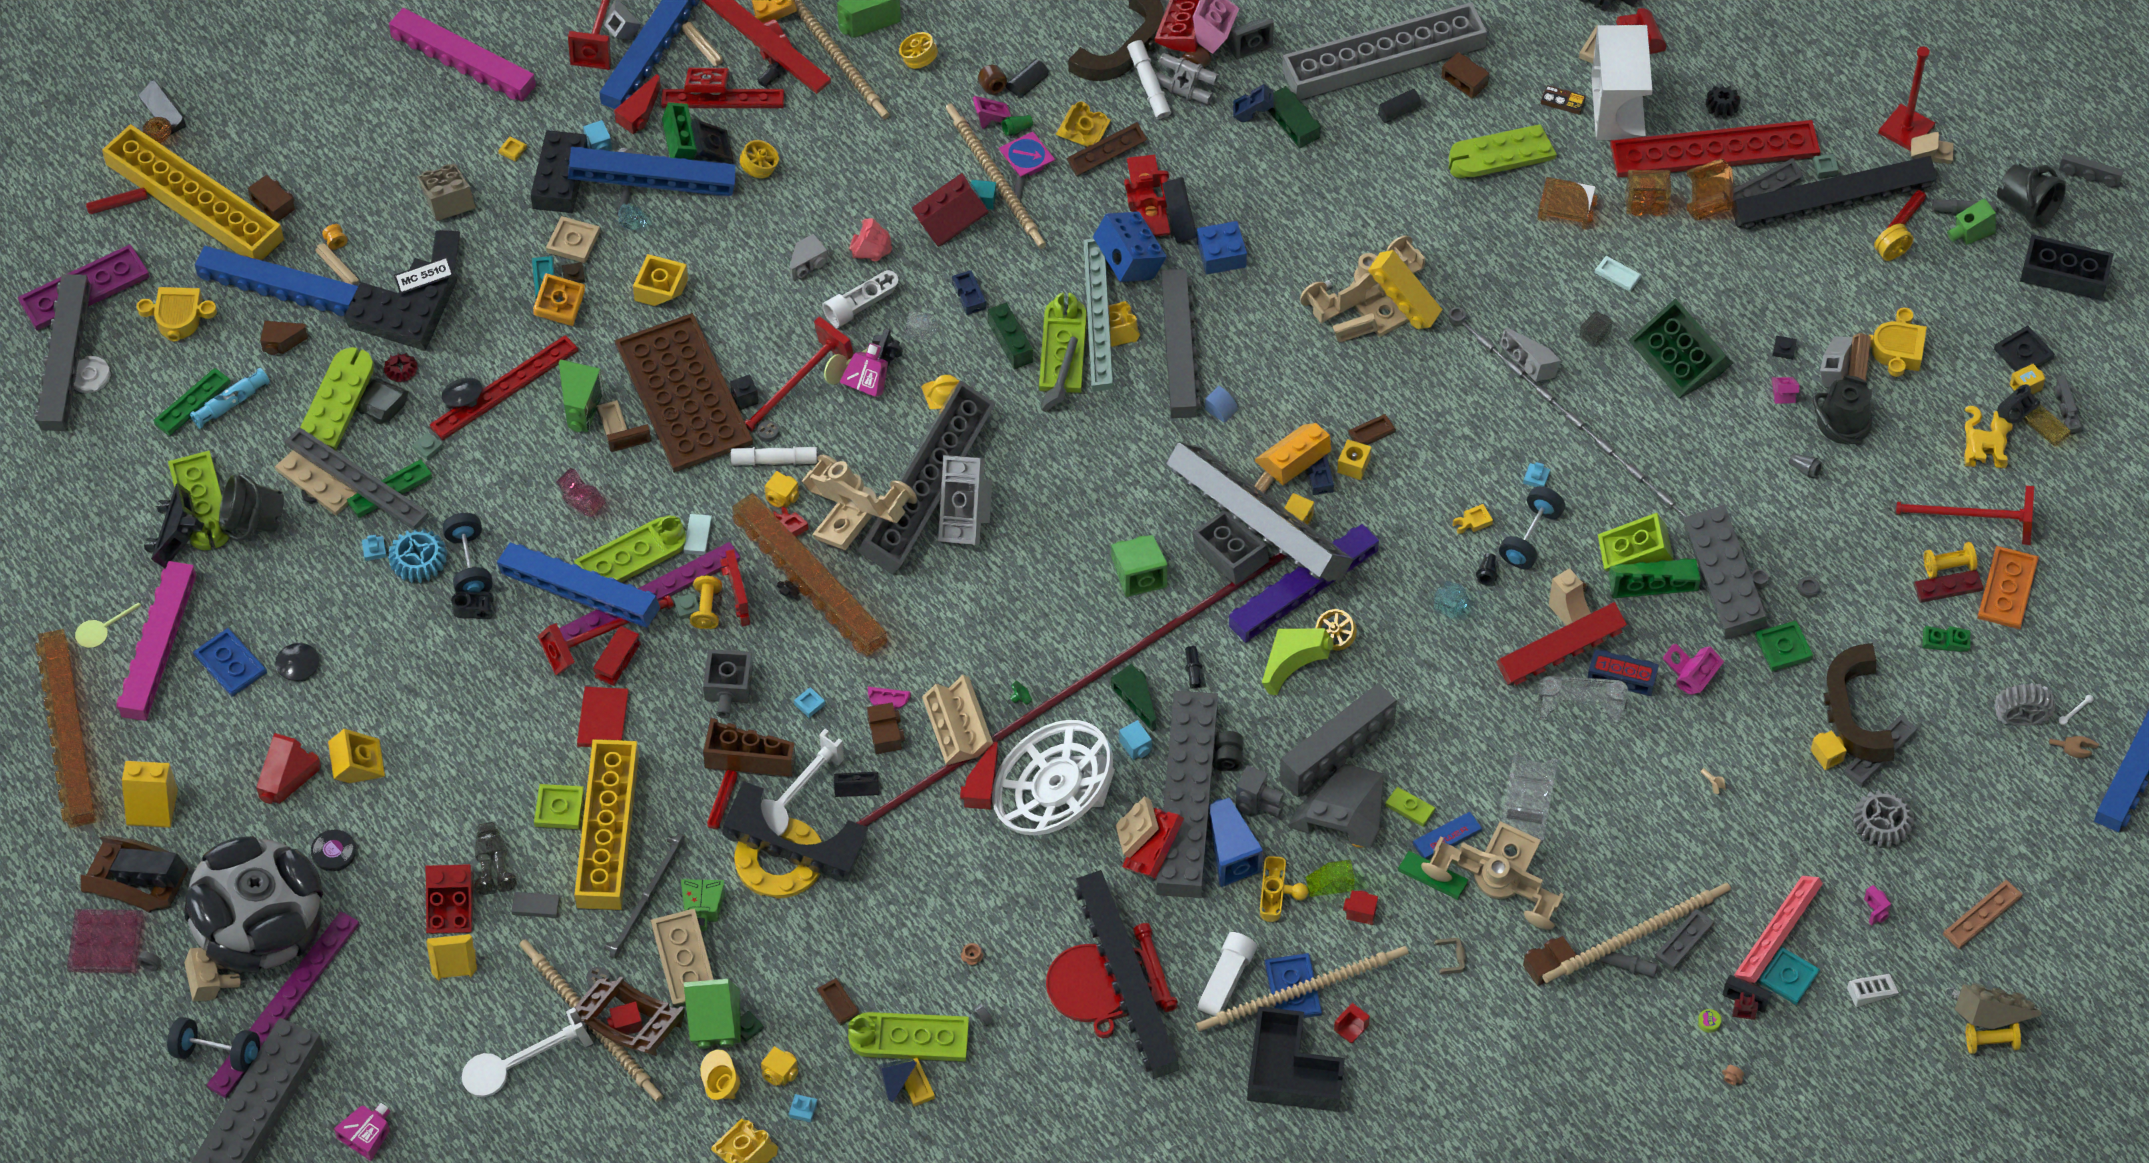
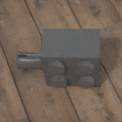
[703,649,753,718]

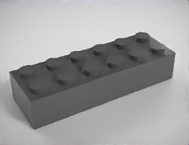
[1683,505,1767,639]
[1279,683,1397,798]

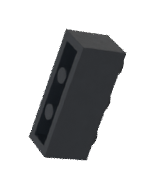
[110,849,186,888]

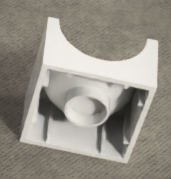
[1591,25,1652,140]

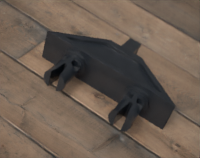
[144,483,204,569]

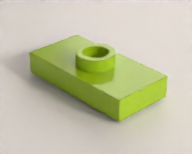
[1385,787,1435,827]

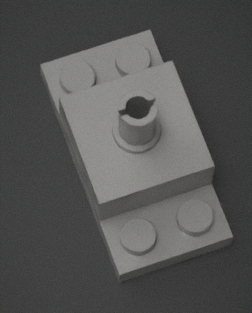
[938,455,992,545]

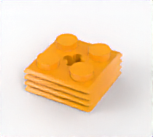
[751,0,797,23]
[533,274,585,326]

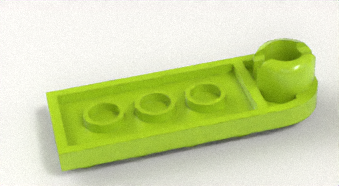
[1448,124,1557,178]
[1039,292,1086,393]
[300,347,374,450]
[168,450,231,550]
[574,515,686,583]
[848,1012,969,1062]

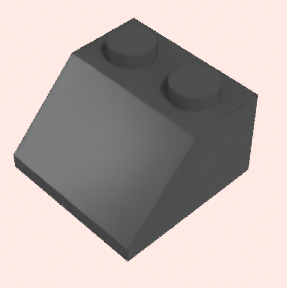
[1226,18,1274,60]

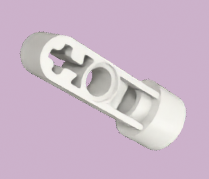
[822,270,898,328]
[1198,932,1258,1016]

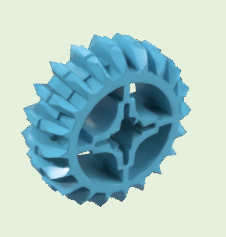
[388,528,447,584]

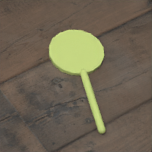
[824,348,868,385]
[75,603,141,648]

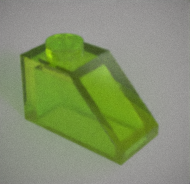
[1305,859,1355,897]

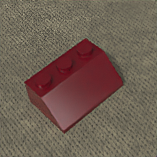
[912,173,989,247]

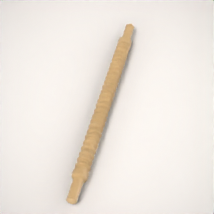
[795,0,890,119]
[946,104,1046,249]
[1543,883,1731,983]
[519,939,663,1102]
[1195,946,1409,1032]

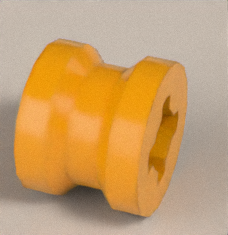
[322,224,348,250]

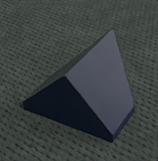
[879,1059,917,1103]

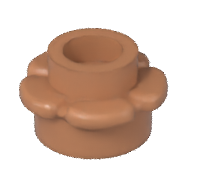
[961,943,983,965]
[1722,1065,1744,1086]

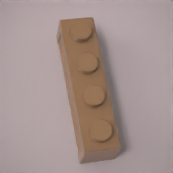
[1848,333,1871,381]

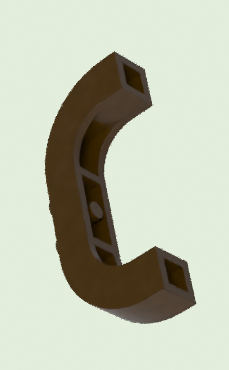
[1068,0,1164,81]
[1823,643,1894,762]

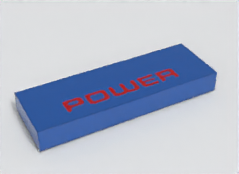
[1413,812,1482,860]

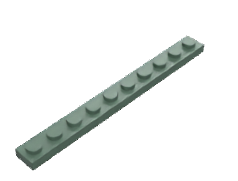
[1083,238,1114,392]

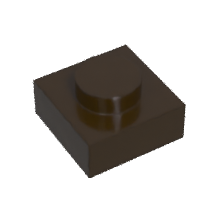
[562,262,585,283]

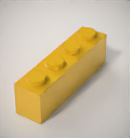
[1368,250,1443,329]

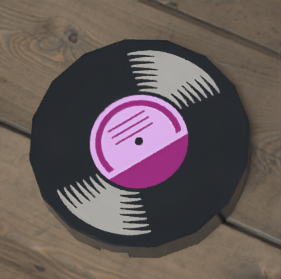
[311,829,356,871]

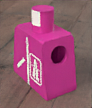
[840,343,888,397]
[334,1103,390,1161]

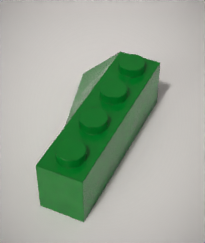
[1609,558,1700,599]

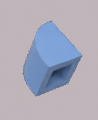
[1205,386,1238,423]

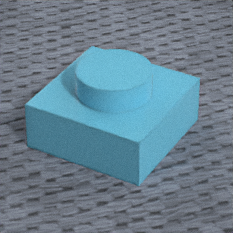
[794,687,825,718]

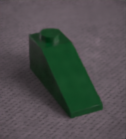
[1111,663,1156,732]

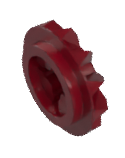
[384,352,418,382]

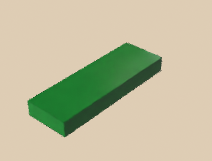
[1398,851,1469,900]

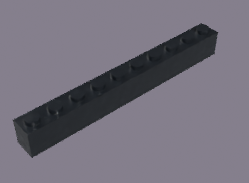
[1731,156,1937,229]
[1074,870,1179,1079]

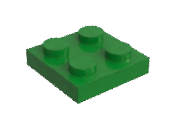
[1755,620,1813,672]

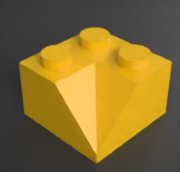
[633,254,688,306]

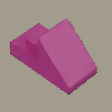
[972,96,1011,129]
[1772,377,1799,404]

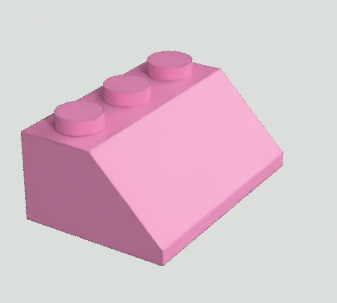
[1193,0,1240,54]

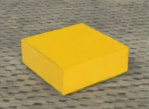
[498,137,527,162]

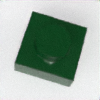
[740,1011,764,1042]

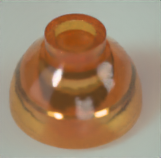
[143,117,171,143]

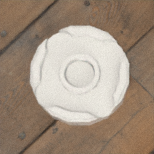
[74,356,111,393]

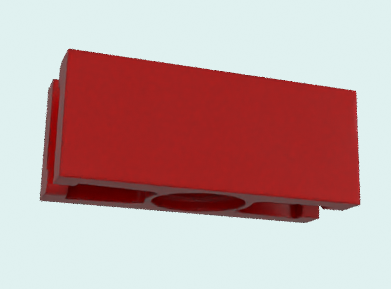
[593,626,641,686]

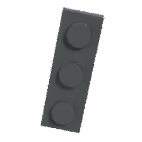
[2059,153,2124,188]
[1655,909,1714,971]

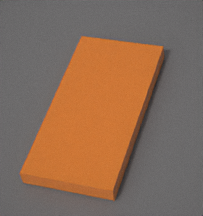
[1977,546,2039,629]

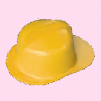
[921,375,960,409]
[700,1050,740,1100]

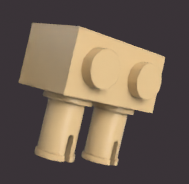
[184,948,240,1001]

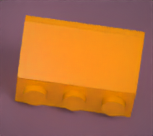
[1255,423,1331,485]

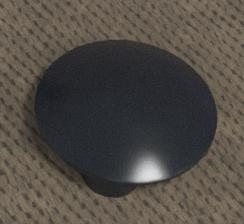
[442,378,483,409]
[275,643,319,681]

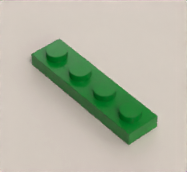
[153,368,231,436]
[347,459,433,519]

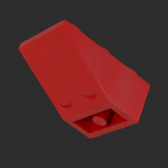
[425,864,474,933]

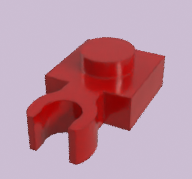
[773,507,809,539]

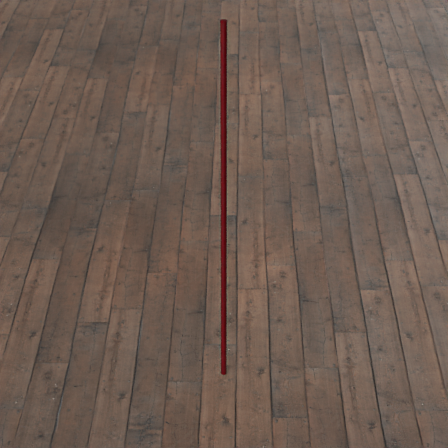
[856,552,1288,826]

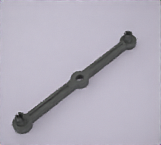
[604,833,685,959]

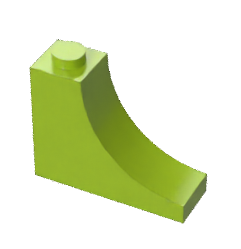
[1262,628,1333,695]

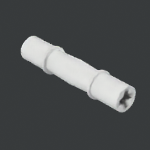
[1127,40,1171,119]
[731,446,817,466]

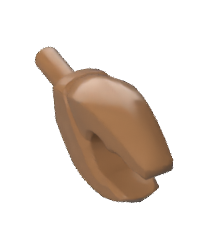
[2049,736,2099,758]

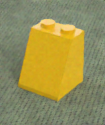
[122,761,178,828]

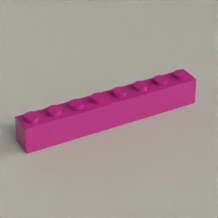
[389,8,536,102]
[116,561,197,721]

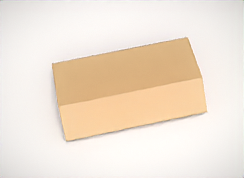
[922,675,993,765]

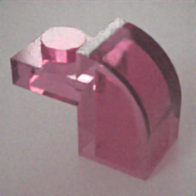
[556,468,606,517]

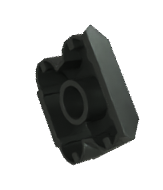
[356,378,409,424]

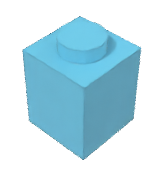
[583,120,612,151]
[1119,720,1152,760]

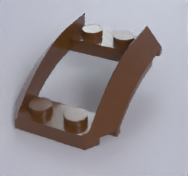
[80,835,189,913]
[574,977,685,1056]

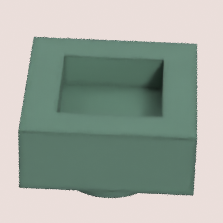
[1813,154,1839,178]
[412,432,443,461]
[674,593,699,620]

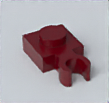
[1732,992,1758,1020]

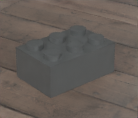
[1192,510,1269,585]

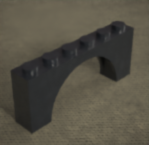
[722,781,868,882]

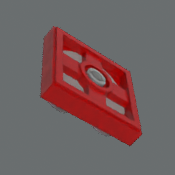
[684,67,729,95]

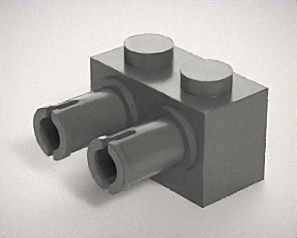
[1236,765,1284,817]

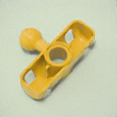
[1260,856,1309,922]

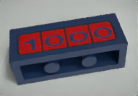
[1587,649,1659,696]

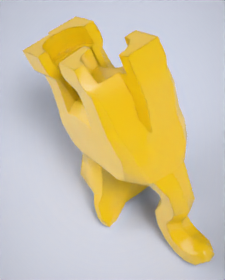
[1964,406,2013,468]

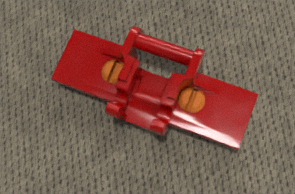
[1124,154,1170,237]

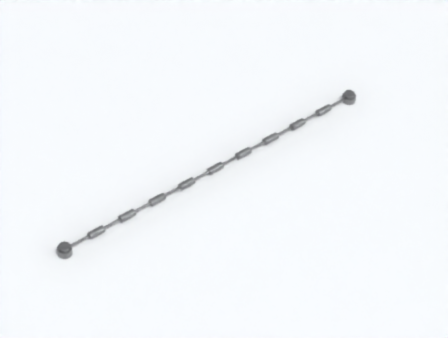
[1449,307,1769,588]

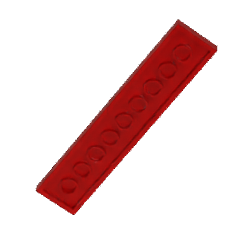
[1610,120,1820,178]

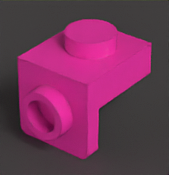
[1864,885,1891,925]

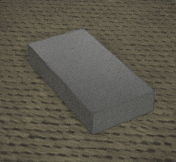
[511,892,560,918]

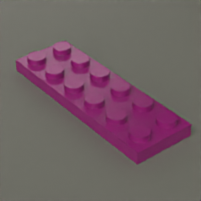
[17,244,150,331]

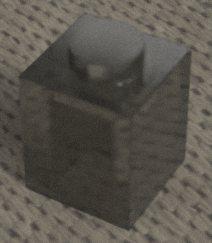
[1579,310,1613,348]

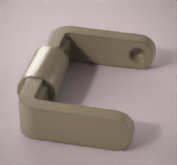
[1435,938,1466,975]

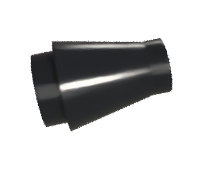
[1476,553,1497,585]

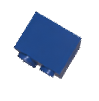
[1093,212,1167,282]

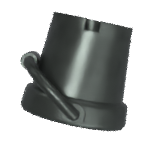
[1997,163,2066,228]
[1813,375,1873,445]
[219,472,284,541]

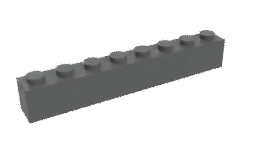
[1161,269,1200,418]
[35,274,91,431]

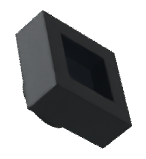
[1772,335,1797,360]

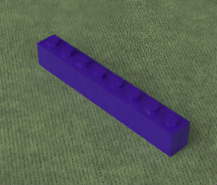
[1229,524,1379,643]

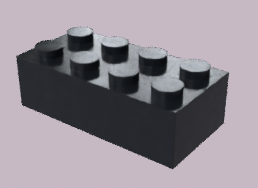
[530,130,589,213]
[2020,234,2114,300]

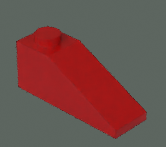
[614,74,661,134]
[960,742,998,810]

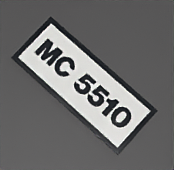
[394,257,454,294]

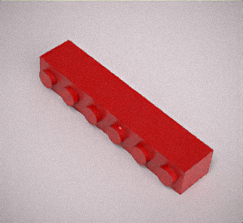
[1496,602,1627,686]

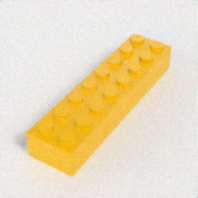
[574,740,639,910]

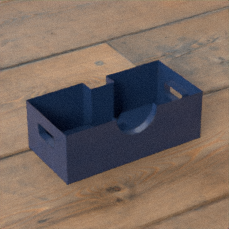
[1233,84,1273,122]
[952,270,986,315]
[1306,454,1334,495]

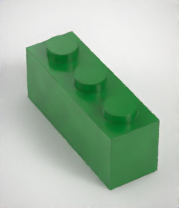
[662,102,697,160]

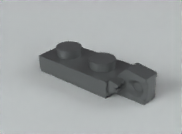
[2053,376,2081,434]

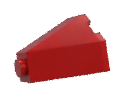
[256,733,321,804]

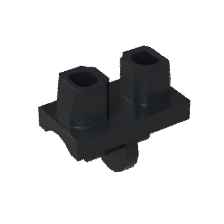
[872,329,903,370]

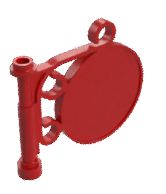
[1046,923,1178,1038]

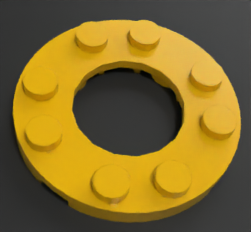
[734,818,821,898]

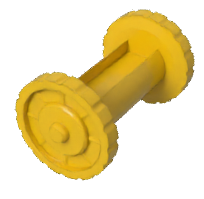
[1923,542,1977,578]
[690,576,722,629]
[1965,1022,2021,1054]

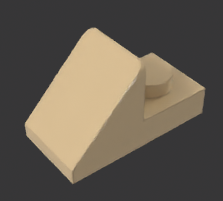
[1911,132,1953,164]

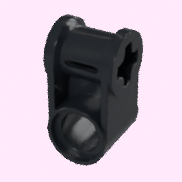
[1997,384,2040,424]
[451,591,494,619]

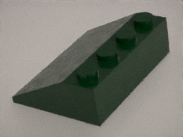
[1628,298,1733,399]

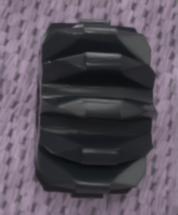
[1705,84,1741,119]

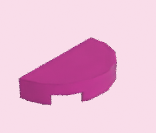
[868,687,911,710]

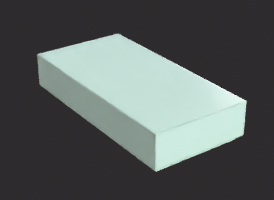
[1595,256,1642,292]
[684,514,712,555]

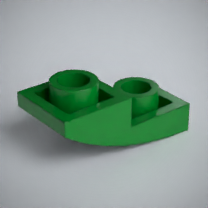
[1922,626,1971,652]

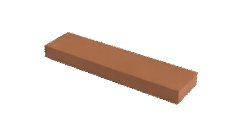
[1943,880,2023,949]

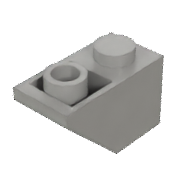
[604,0,641,40]
[790,234,828,280]

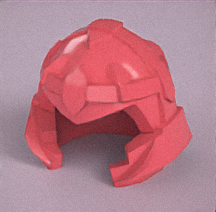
[850,218,892,261]

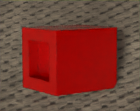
[1334,1003,1370,1043]

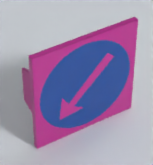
[998,132,1055,177]

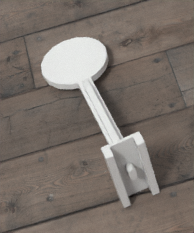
[761,729,844,836]
[462,1008,594,1097]

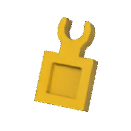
[1453,504,1493,534]

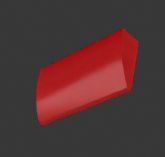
[1155,0,1200,52]

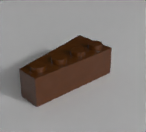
[703,718,796,777]

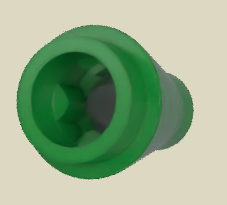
[1001,115,1033,136]

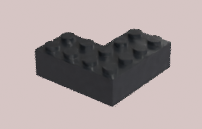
[344,258,457,351]
[1247,1006,1345,1112]

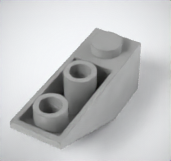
[1500,328,1561,382]
[1820,336,1853,387]

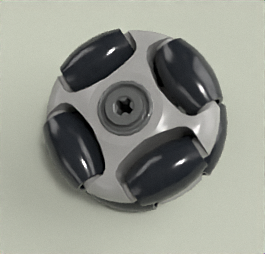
[184,836,323,972]

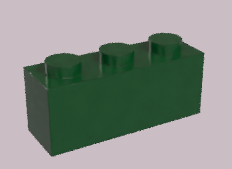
[1267,86,1321,149]
[988,302,1033,369]

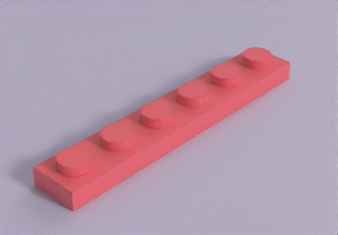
[1734,876,1823,983]

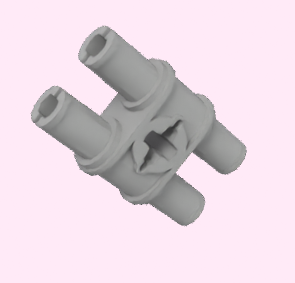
[1156,53,1219,105]

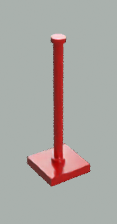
[568,0,612,70]
[1878,46,1935,151]
[744,316,854,432]
[1896,486,2034,545]
[537,595,673,675]

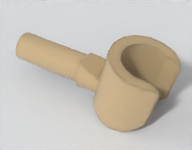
[1701,768,1726,794]

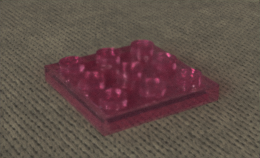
[67,909,144,973]

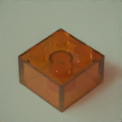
[1625,170,1671,216]

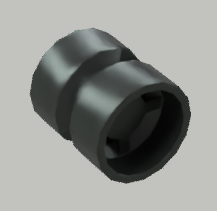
[1214,731,1244,772]

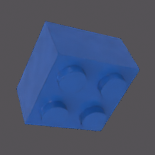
[1197,221,1247,275]

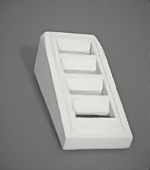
[1847,974,1899,1007]

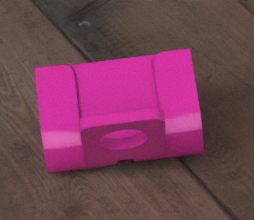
[1663,644,1724,694]

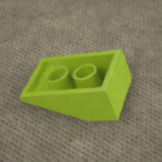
[1598,513,1674,571]

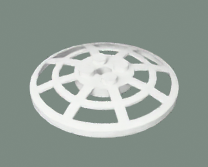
[992,720,1113,835]

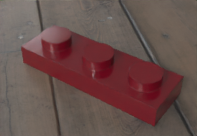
[1914,569,1983,603]

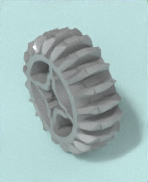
[1994,683,2055,726]
[1853,789,1914,848]

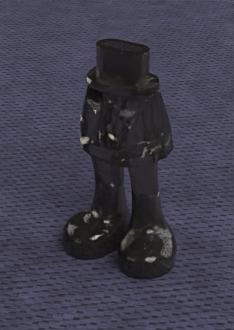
[474,822,517,895]

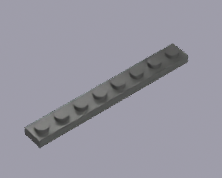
[285,427,429,530]

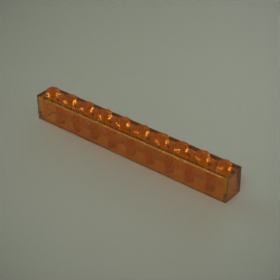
[732,493,887,657]
[35,629,96,828]

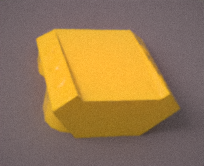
[1055,101,1111,147]
[1109,301,1140,347]
[426,934,477,981]
[711,1118,778,1163]

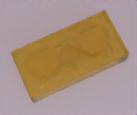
[2024,404,2070,447]

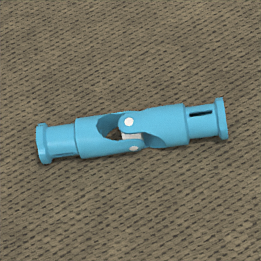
[190,368,270,429]

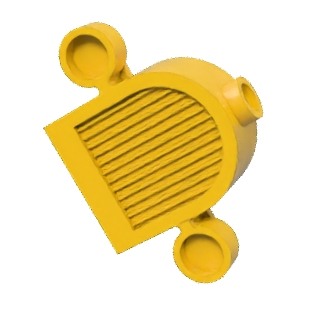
[136,287,217,342]
[1869,308,1927,377]

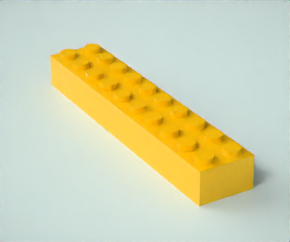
[102,124,284,261]

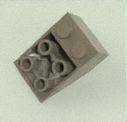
[417,164,476,221]
[1955,983,2042,1029]

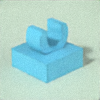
[1523,462,1550,487]
[362,535,387,561]
[789,1094,818,1122]

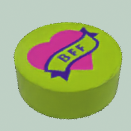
[1698,1009,1721,1033]

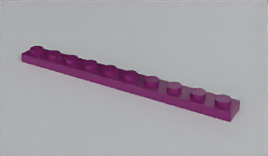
[559,542,741,640]
[207,911,360,1098]

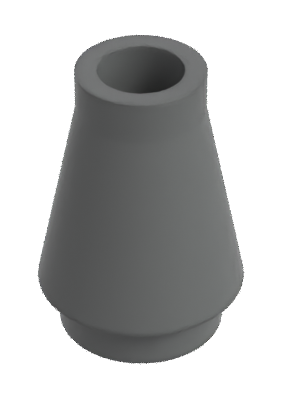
[1789,453,1822,478]

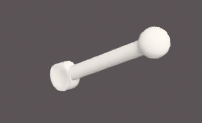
[2059,695,2094,725]

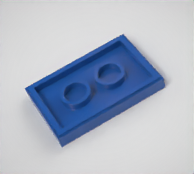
[193,628,267,697]
[1264,953,1322,1018]

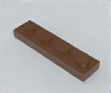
[1067,122,1147,176]

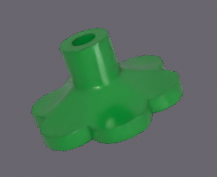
[1010,681,1032,705]

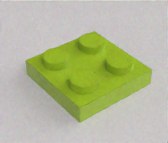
[534,784,584,829]

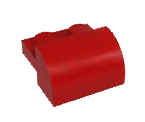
[1616,8,1666,54]

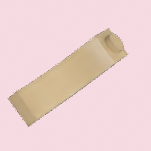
[1549,568,1607,651]

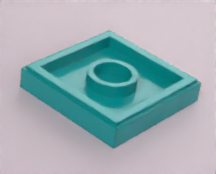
[1757,947,1820,1005]

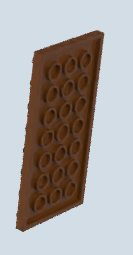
[614,313,753,473]

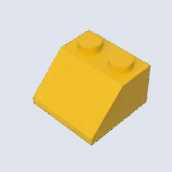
[328,729,385,783]

